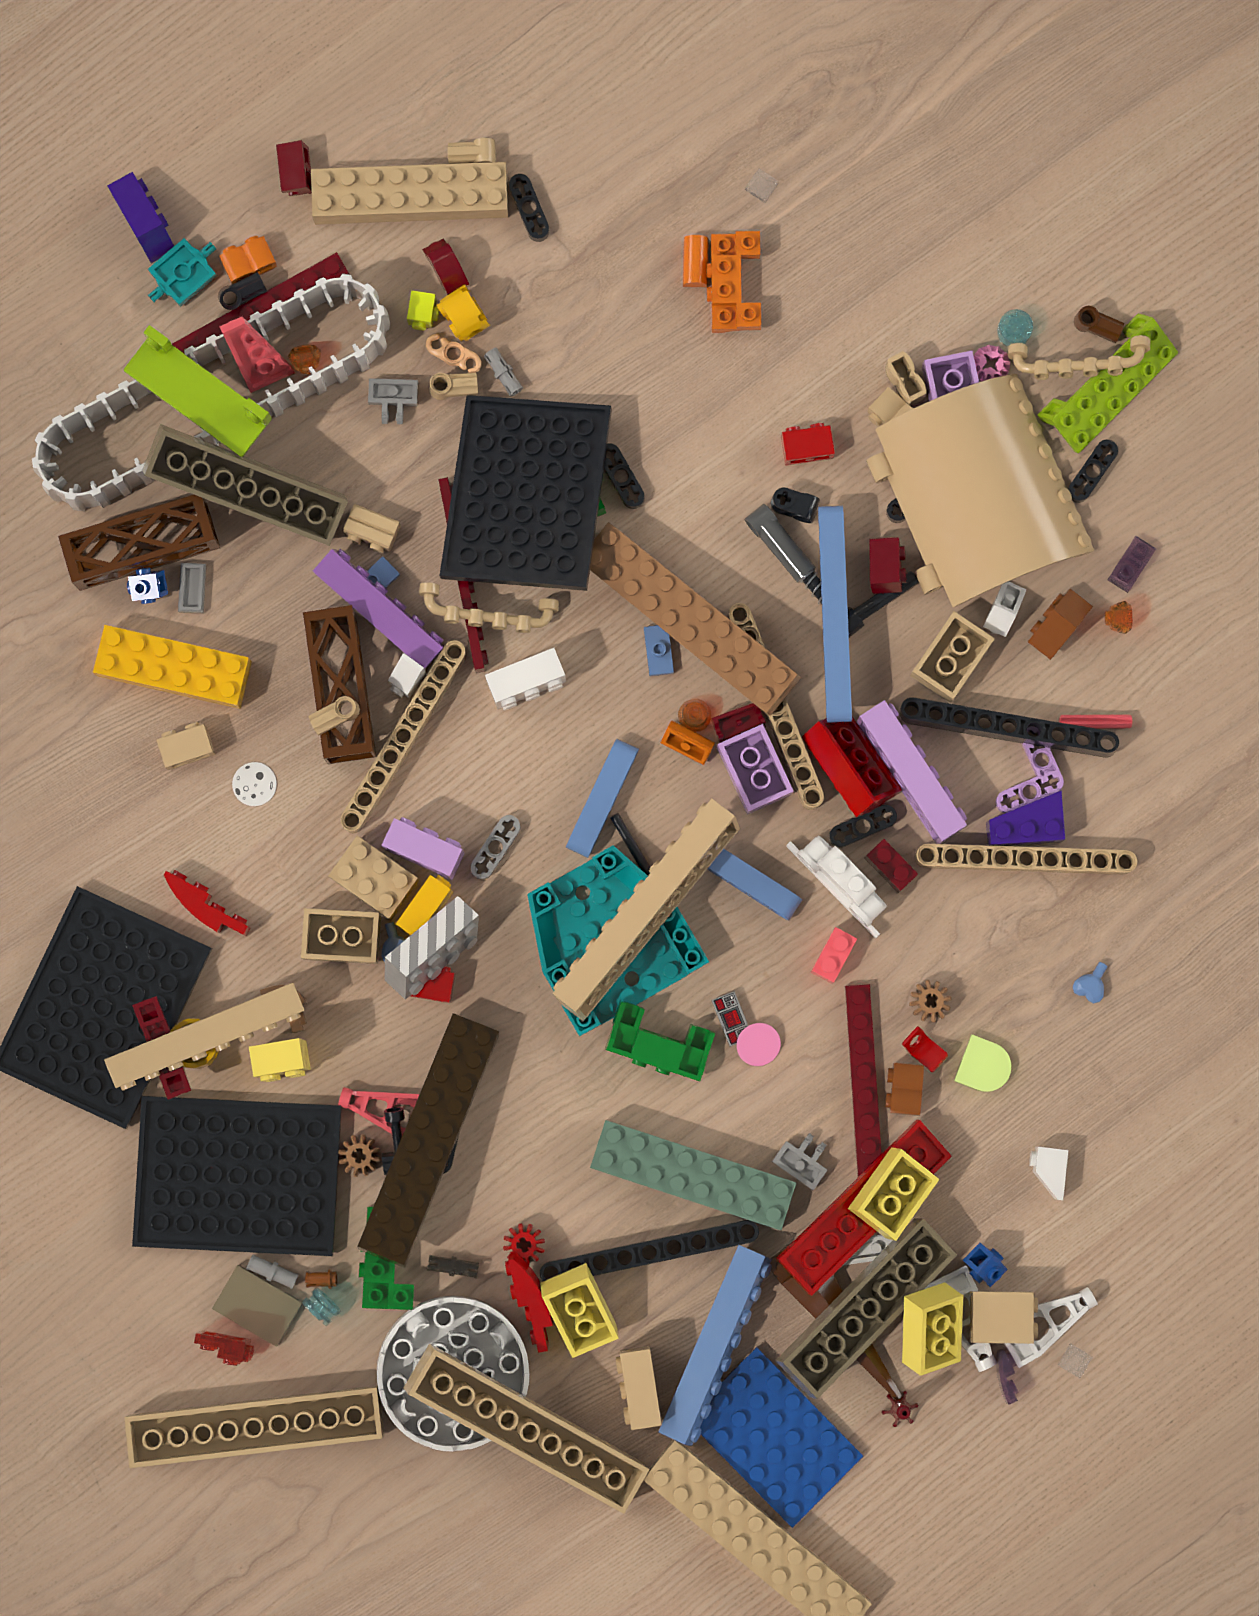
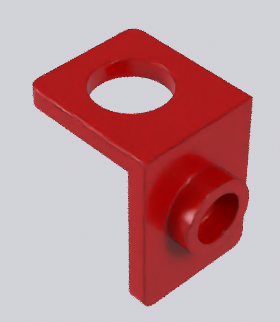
[902,1026,948,1072]

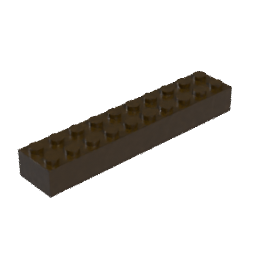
[357,1013,499,1268]

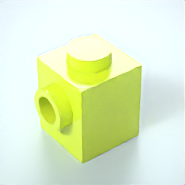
[407,290,439,330]

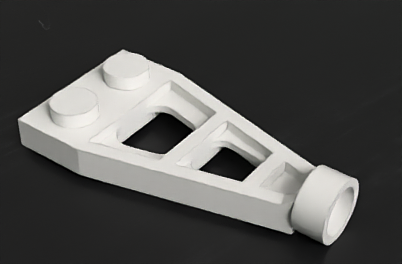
[925,1265,997,1372]
[1005,1287,1098,1368]

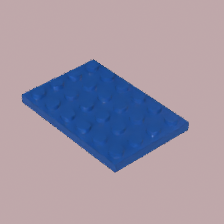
[700,1347,863,1528]

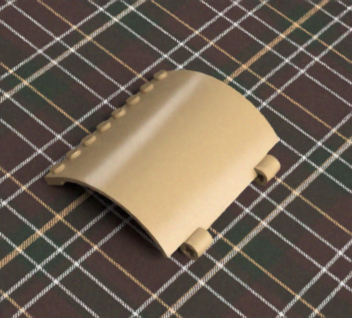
[866,374,1094,608]

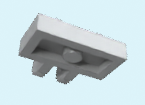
[368,378,418,424]
[772,1133,827,1190]

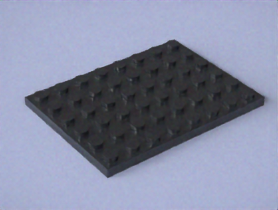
[439,395,612,591]
[0,886,213,1129]
[132,1096,342,1256]

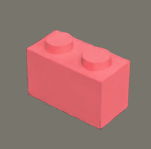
[811,927,857,984]

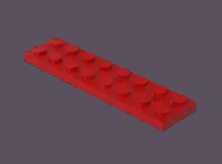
[776,1119,952,1296]

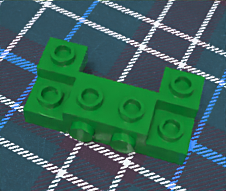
[605,1000,716,1082]
[359,1207,414,1310]

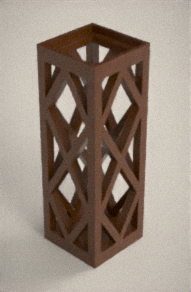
[58,495,220,591]
[303,605,377,764]

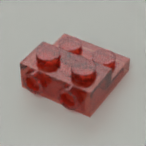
[194,1330,254,1366]

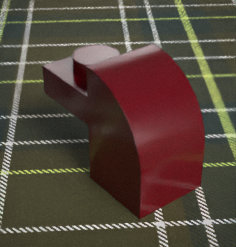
[422,238,469,295]

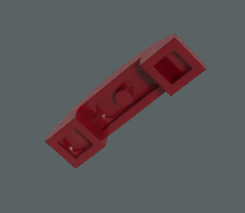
[132,996,192,1099]

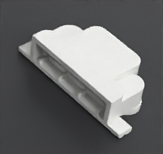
[786,835,887,939]

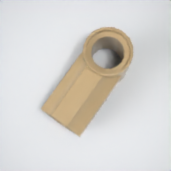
[448,138,496,164]
[430,373,478,400]
[308,696,360,736]

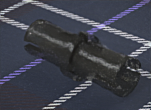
[427,1255,479,1279]

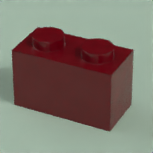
[869,537,906,594]
[864,839,918,893]

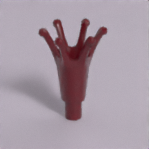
[881,1391,919,1427]

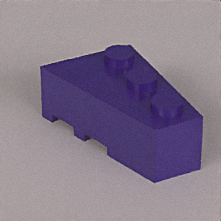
[107,172,174,263]
[986,790,1065,846]

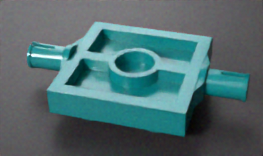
[148,238,217,307]

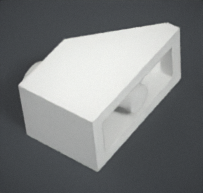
[983,582,1027,637]
[388,654,427,698]
[1029,1147,1068,1200]

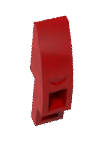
[164,870,251,936]
[505,1251,554,1353]

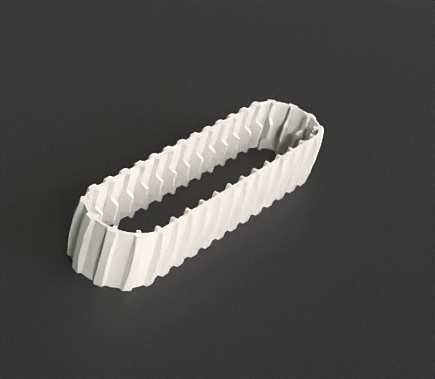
[32,274,390,512]

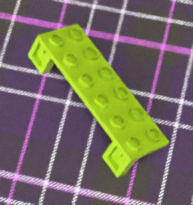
[1038,313,1178,453]
[124,325,272,457]

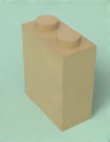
[970,1291,1038,1344]

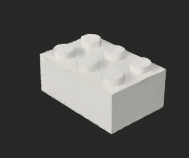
[485,648,566,710]

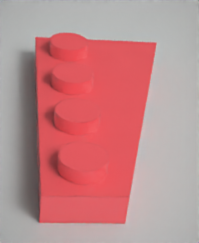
[220,317,295,393]

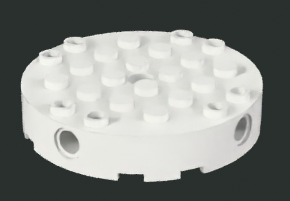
[377,1296,529,1452]

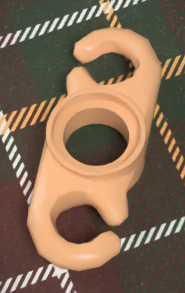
[426,334,482,373]

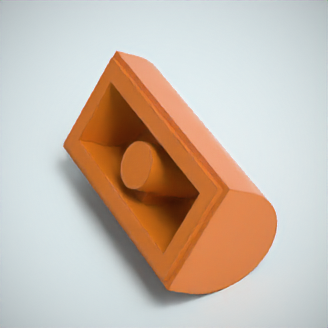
[683,235,708,287]
[660,720,715,765]

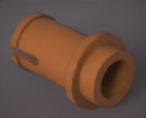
[305,1269,337,1289]

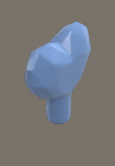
[381,922,406,962]
[1073,962,1107,1004]

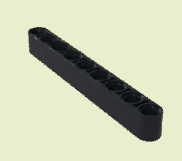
[900,697,1119,758]
[540,1220,759,1281]

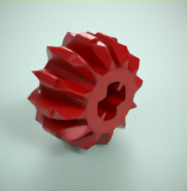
[503,1223,545,1265]

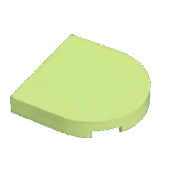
[954,1034,1011,1092]

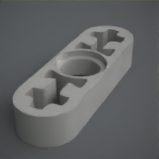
[471,815,520,880]

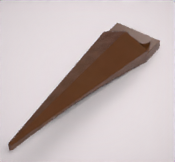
[770,1240,902,1400]

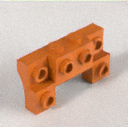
[707,231,761,333]

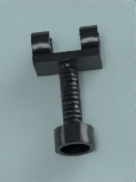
[382,1107,405,1175]

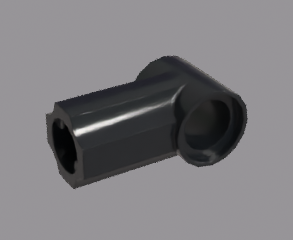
[218,272,267,310]

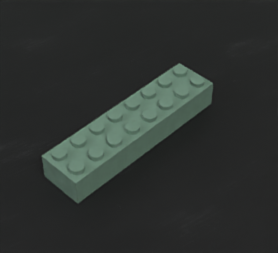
[590,1120,796,1230]

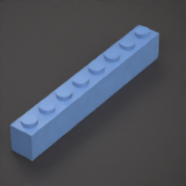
[659,1245,772,1446]

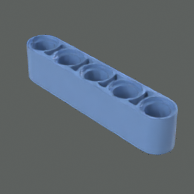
[566,739,639,858]
[707,849,802,921]

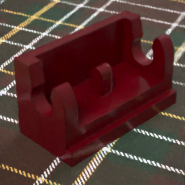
[276,140,312,196]
[711,703,766,743]

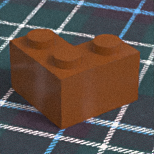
[1028,588,1093,660]

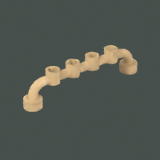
[1008,335,1150,380]
[419,583,559,633]

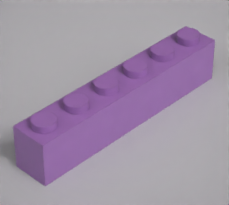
[313,548,444,669]

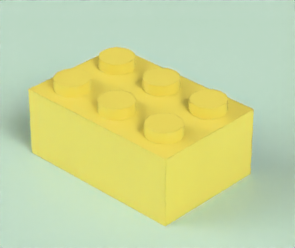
[249,1038,311,1082]
[848,1147,939,1241]
[540,1263,619,1358]
[902,1282,963,1376]

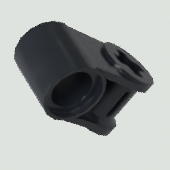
[771,487,820,524]

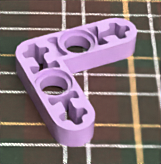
[995,726,1064,813]

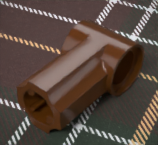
[1074,305,1125,343]

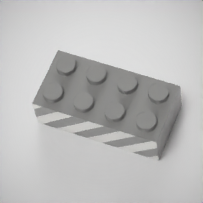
[385,896,479,1000]

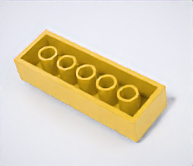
[93,625,252,709]

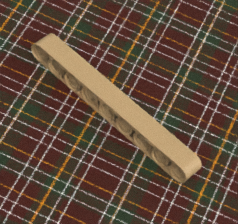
[728,603,824,810]
[341,640,466,833]
[914,844,1138,875]

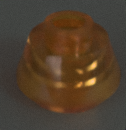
[288,344,321,374]
[1105,601,1133,634]
[678,699,711,732]

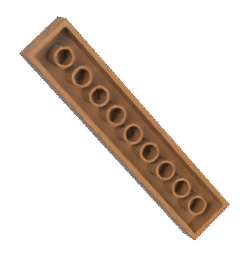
[590,522,801,716]

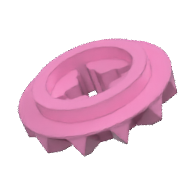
[973,345,1010,382]

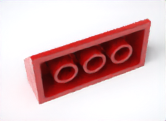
[802,716,903,817]

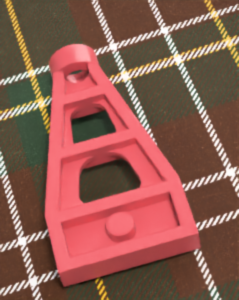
[338,1087,419,1136]

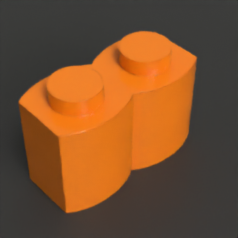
[220,236,277,284]

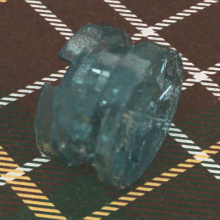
[997,309,1033,346]
[302,1287,341,1326]

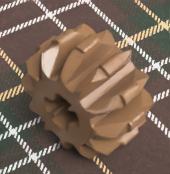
[909,980,952,1023]
[339,1135,381,1177]

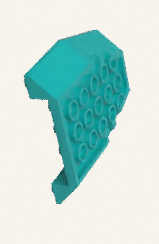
[527,845,709,1037]

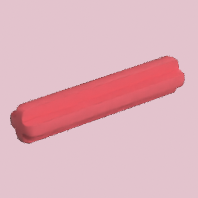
[1059,715,1133,729]

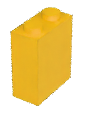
[396,875,453,935]

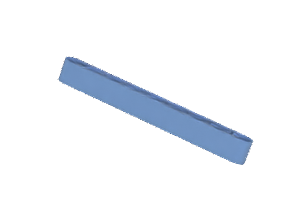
[818,506,852,722]

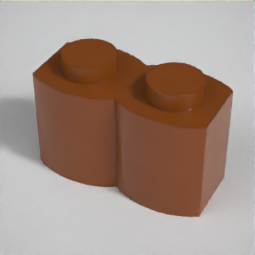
[885,1063,924,1116]

